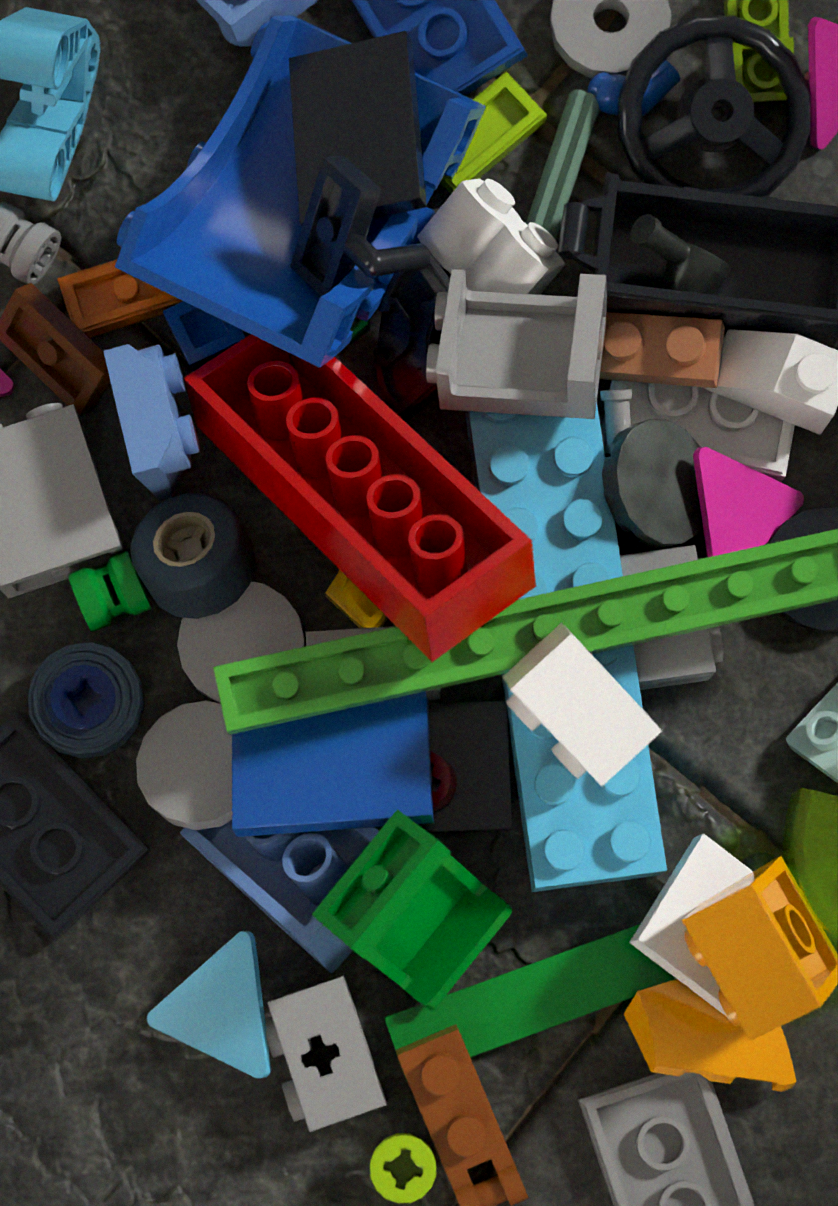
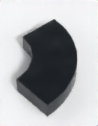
[374,249,450,423]

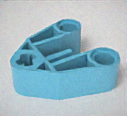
[0,7,100,202]

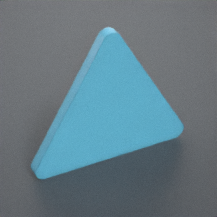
[147,931,271,1079]

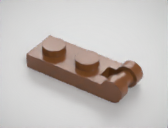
[396,1024,529,1206]

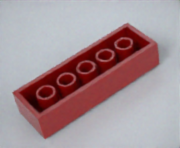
[184,334,536,662]

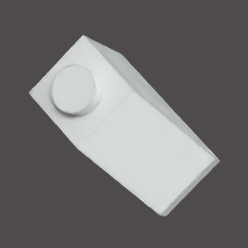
[704,329,838,435]

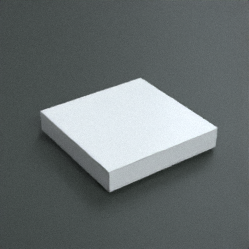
[629,833,753,1017]

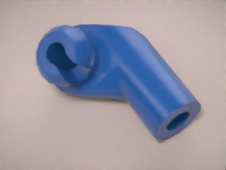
[587,60,681,116]

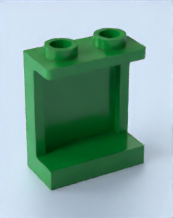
[311,809,512,1011]

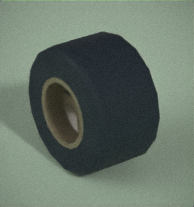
[130,493,256,619]

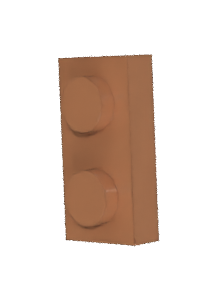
[600,312,725,388]

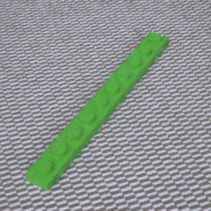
[213,529,838,735]

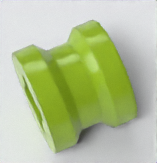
[370,1133,436,1203]

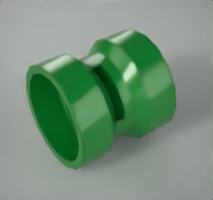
[68,550,152,633]

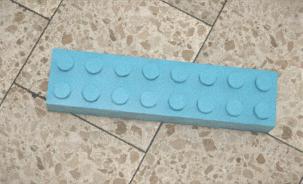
[465,404,667,892]

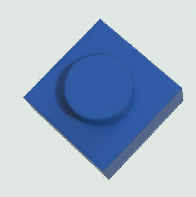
[163,301,245,372]

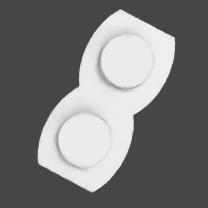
[417,178,565,295]

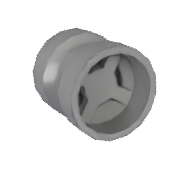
[0,201,61,285]

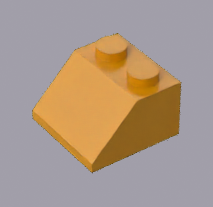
[682,856,838,1041]

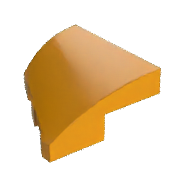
[624,979,797,1092]

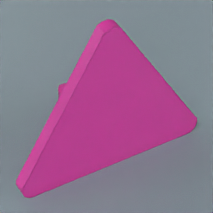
[804,17,838,149]
[693,447,804,558]

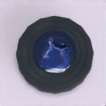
[28,642,145,758]

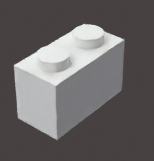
[503,622,662,786]

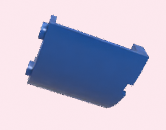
[115,15,486,368]

